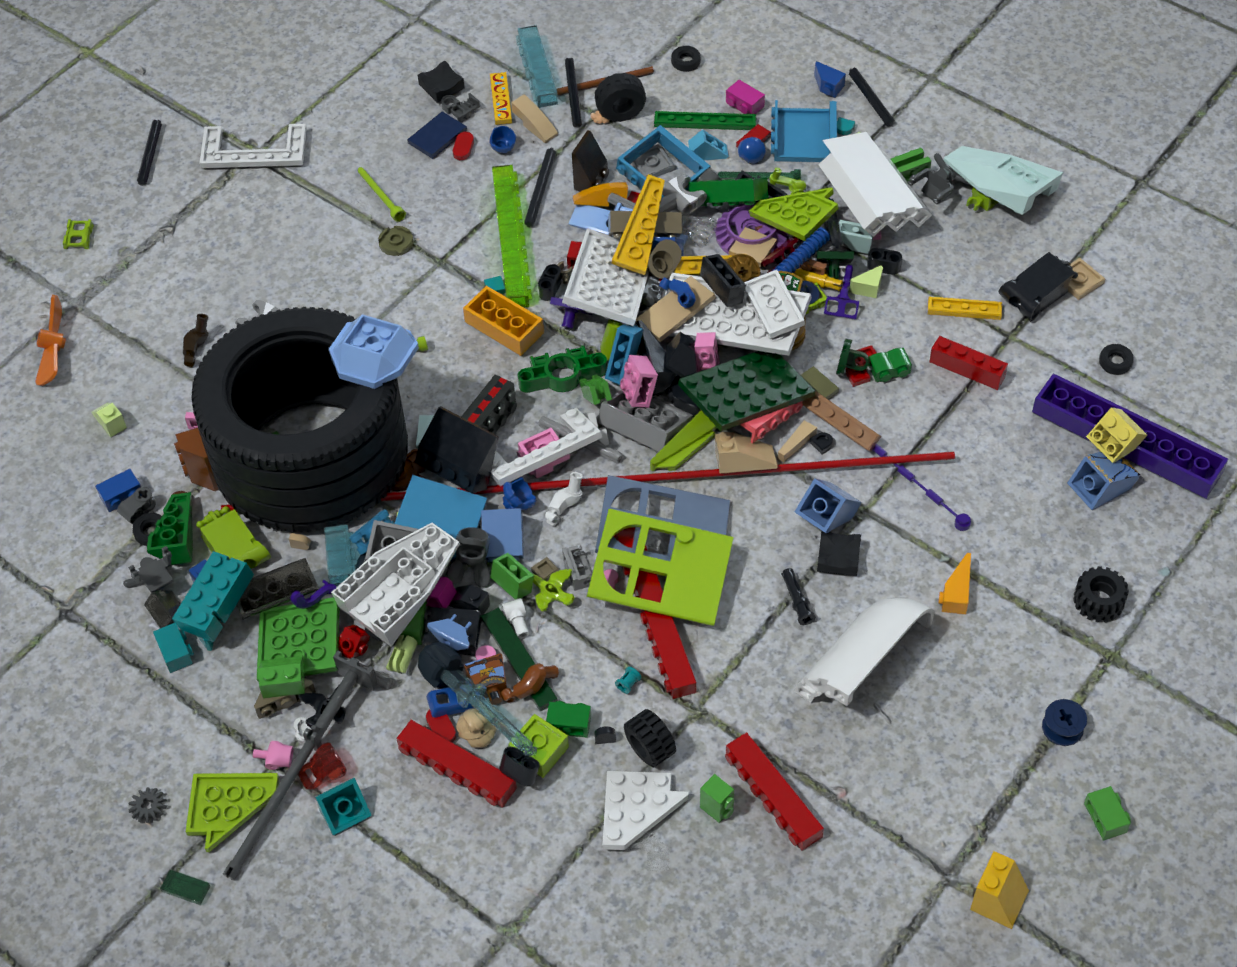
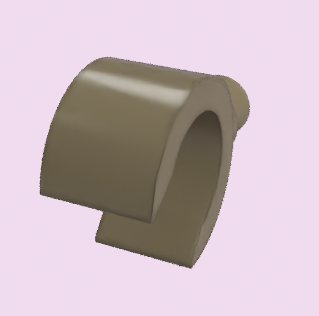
[557,261,573,285]

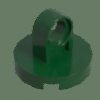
[836,338,869,376]

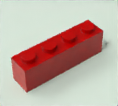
[929,336,1008,390]

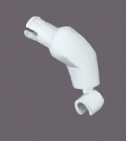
[545,472,583,526]

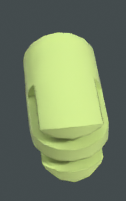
[386,635,418,674]

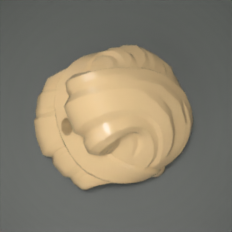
[456,708,497,748]

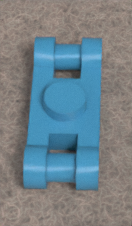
[349,509,395,555]

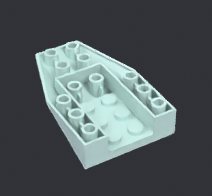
[943,146,1063,215]

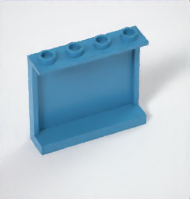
[771,100,837,162]
[394,475,487,562]

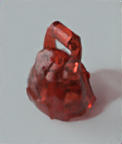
[298,742,347,790]

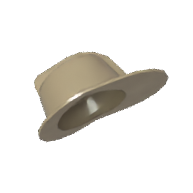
[647,239,681,279]

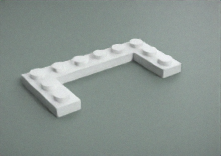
[199,124,307,168]
[490,408,603,486]

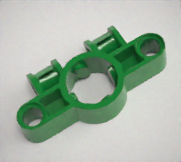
[517,345,607,393]

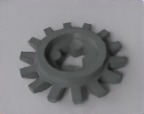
[129,787,167,823]

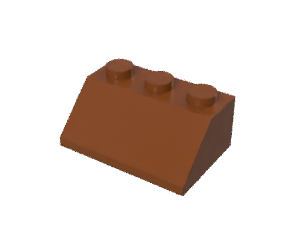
[174,428,218,491]

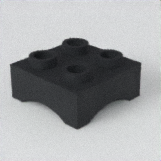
[417,61,465,103]
[817,530,861,576]

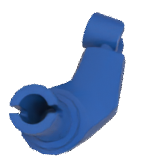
[659,277,696,308]

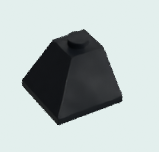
[665,332,698,378]

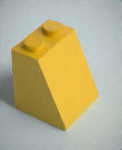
[970,851,1029,929]

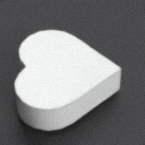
[294,717,311,744]

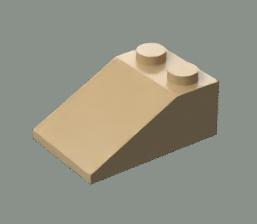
[715,432,777,473]

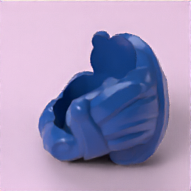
[503,477,537,510]

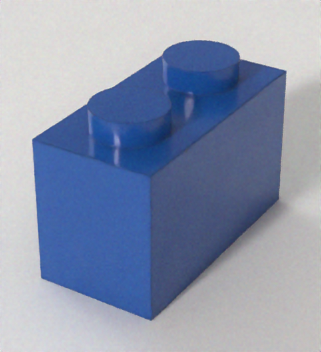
[95,469,142,512]

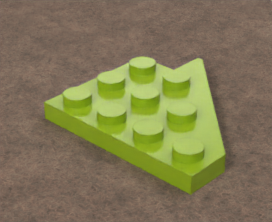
[749,187,839,241]
[185,773,279,852]

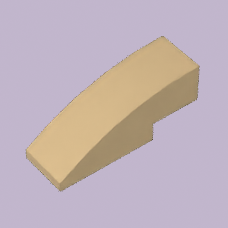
[511,94,558,143]

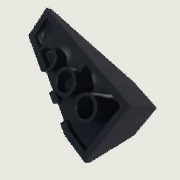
[636,320,677,396]

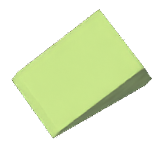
[849,265,883,298]

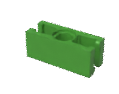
[579,375,612,405]

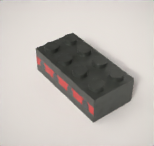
[461,374,517,435]

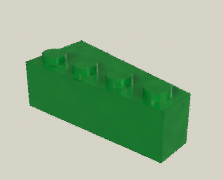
[689,177,768,206]

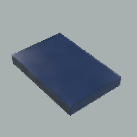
[407,111,467,159]

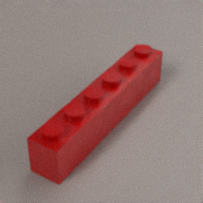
[396,719,517,808]
[725,732,824,851]

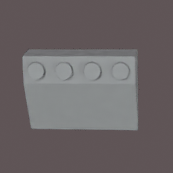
[597,390,693,452]

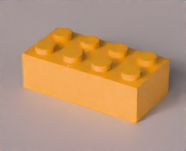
[463,285,544,356]

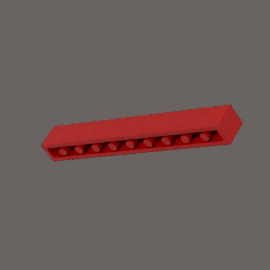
[614,527,696,699]

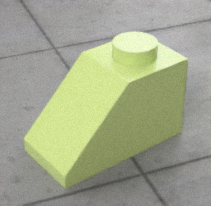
[91,403,127,437]

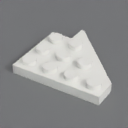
[602,771,688,850]

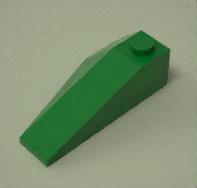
[147,492,193,565]

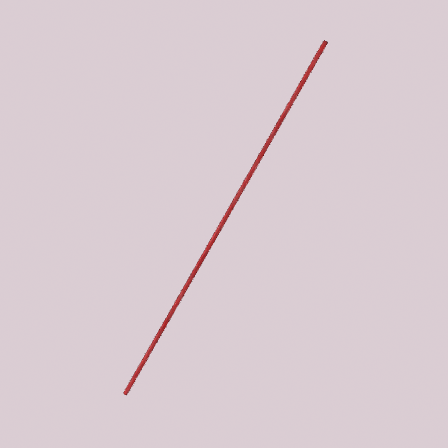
[221,452,955,512]

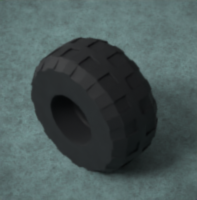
[594,73,646,122]

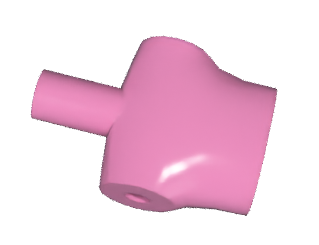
[253,741,294,770]

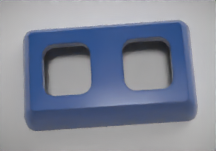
[426,684,477,718]

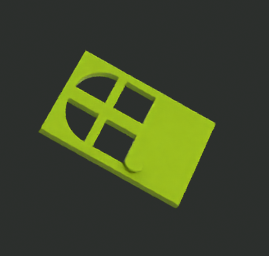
[587,508,734,626]

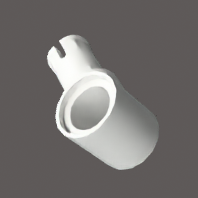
[501,598,529,639]

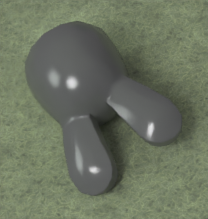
[447,527,490,587]

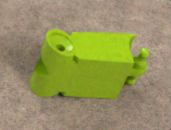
[196,506,271,569]

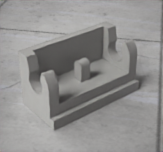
[562,545,592,591]

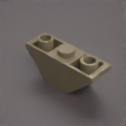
[254,679,316,719]

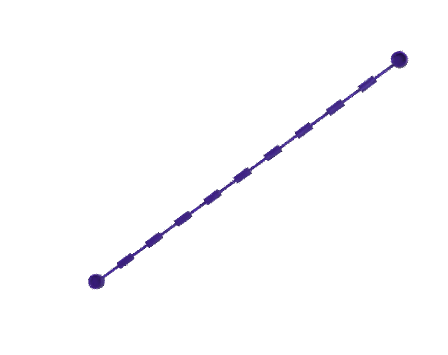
[873,444,971,531]

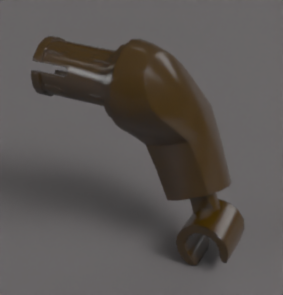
[183,314,209,367]

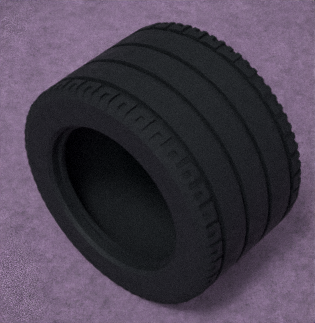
[191,307,408,532]

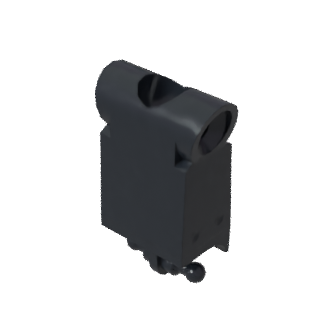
[998,252,1078,321]

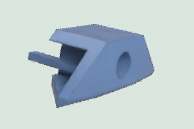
[427,614,472,650]

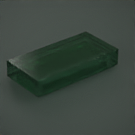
[160,870,210,905]

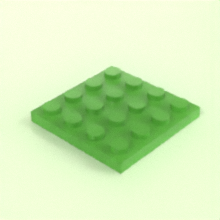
[256,597,339,682]

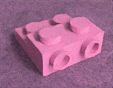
[517,427,570,479]

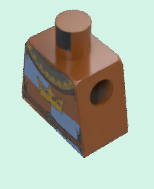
[464,653,507,705]

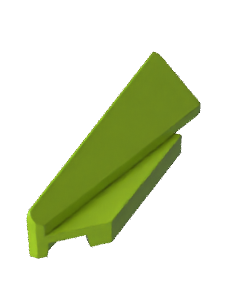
[650,410,717,471]

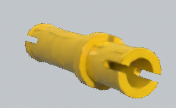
[793,269,843,291]

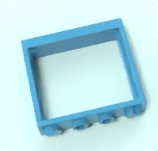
[616,125,711,198]

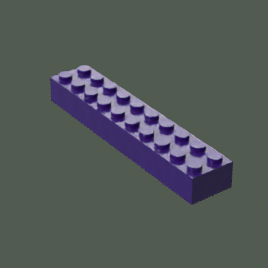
[1032,373,1228,499]

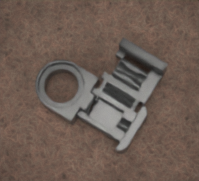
[441,93,480,123]

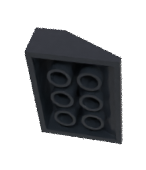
[415,406,499,494]

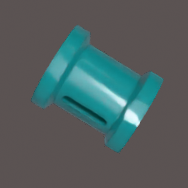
[615,666,642,694]

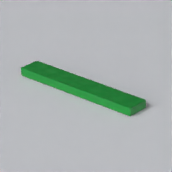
[654,111,756,130]

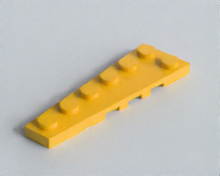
[611,174,665,275]

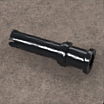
[781,568,816,625]

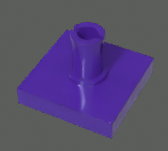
[550,297,592,329]

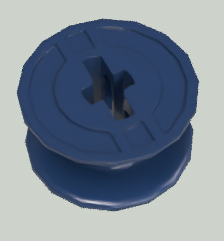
[1042,699,1087,746]

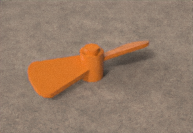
[35,294,66,386]

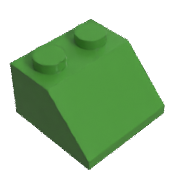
[258,656,305,699]

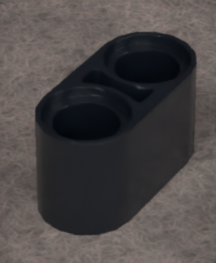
[867,248,902,275]
[538,264,562,301]
[499,747,540,786]

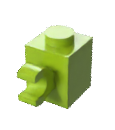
[966,187,998,211]

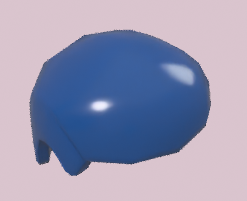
[489,126,516,153]
[738,137,766,163]

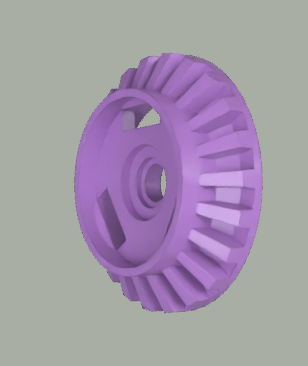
[715,203,788,255]

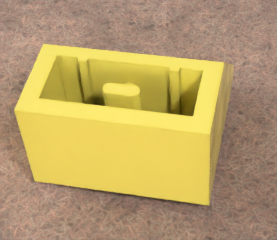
[1086,408,1147,463]

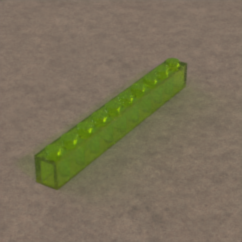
[492,164,532,308]

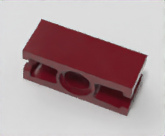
[761,236,803,273]

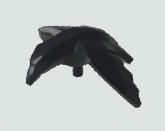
[298,684,346,728]

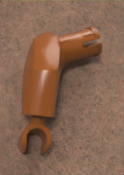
[500,663,559,703]

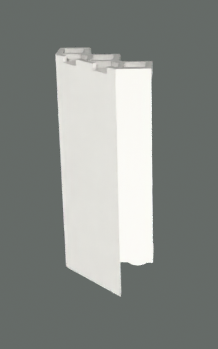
[818,132,932,237]

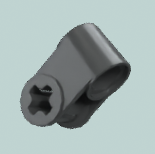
[117,487,156,524]

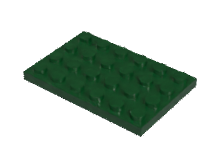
[678,351,815,431]

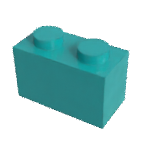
[153,623,194,673]

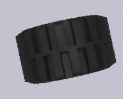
[1073,566,1129,622]
[624,709,676,768]

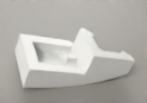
[585,410,609,445]

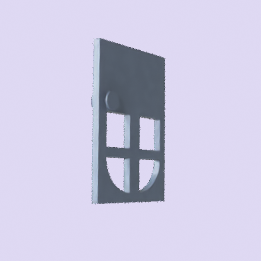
[595,475,730,561]

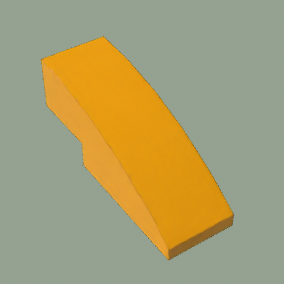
[572,182,628,207]

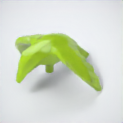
[533,569,575,611]

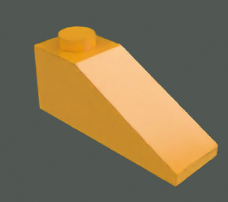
[938,553,971,614]

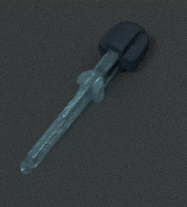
[418,642,537,756]

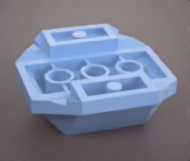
[329,314,419,389]

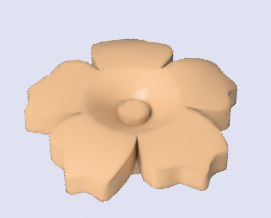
[590,111,609,124]

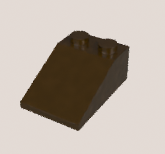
[572,130,609,192]

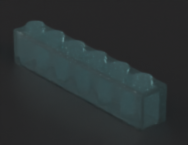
[515,25,558,108]

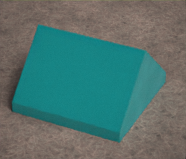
[315,778,372,835]

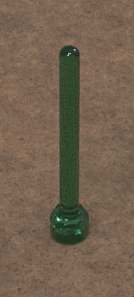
[718,169,801,180]

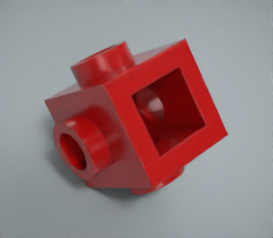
[338,625,370,659]

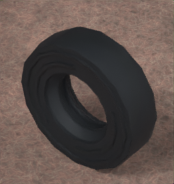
[671,46,701,72]
[1099,344,1133,375]
[132,513,162,546]

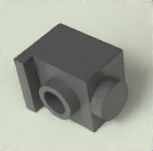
[641,277,664,307]

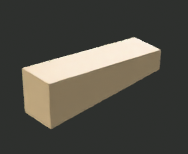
[778,420,817,462]

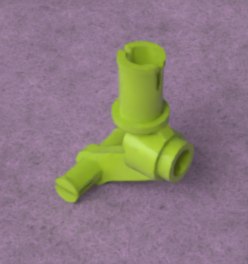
[769,167,806,195]

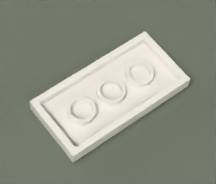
[744,270,805,339]

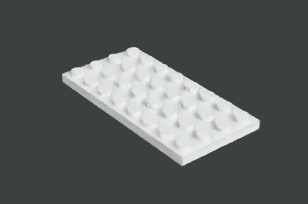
[562,228,652,326]
[661,273,812,356]

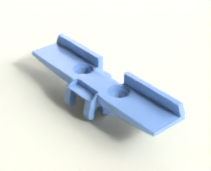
[568,202,688,246]

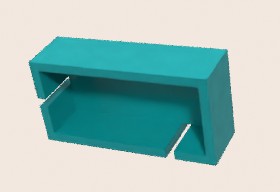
[172,551,254,642]

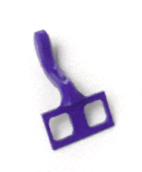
[824,265,859,319]
[290,580,337,609]

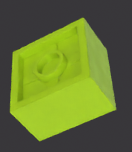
[508,714,569,778]

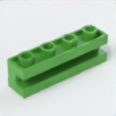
[890,148,931,181]

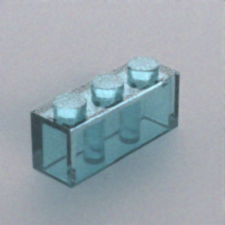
[324,525,357,587]

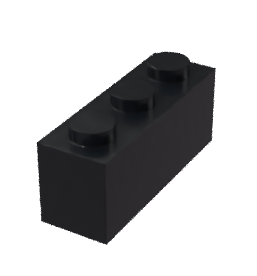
[700,254,746,307]

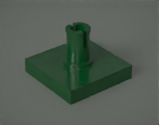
[815,251,854,279]

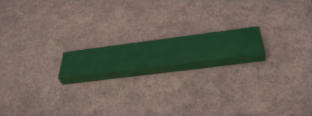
[481,607,558,711]

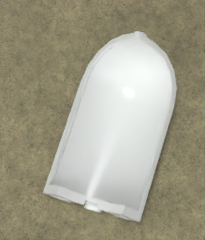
[794,597,934,706]

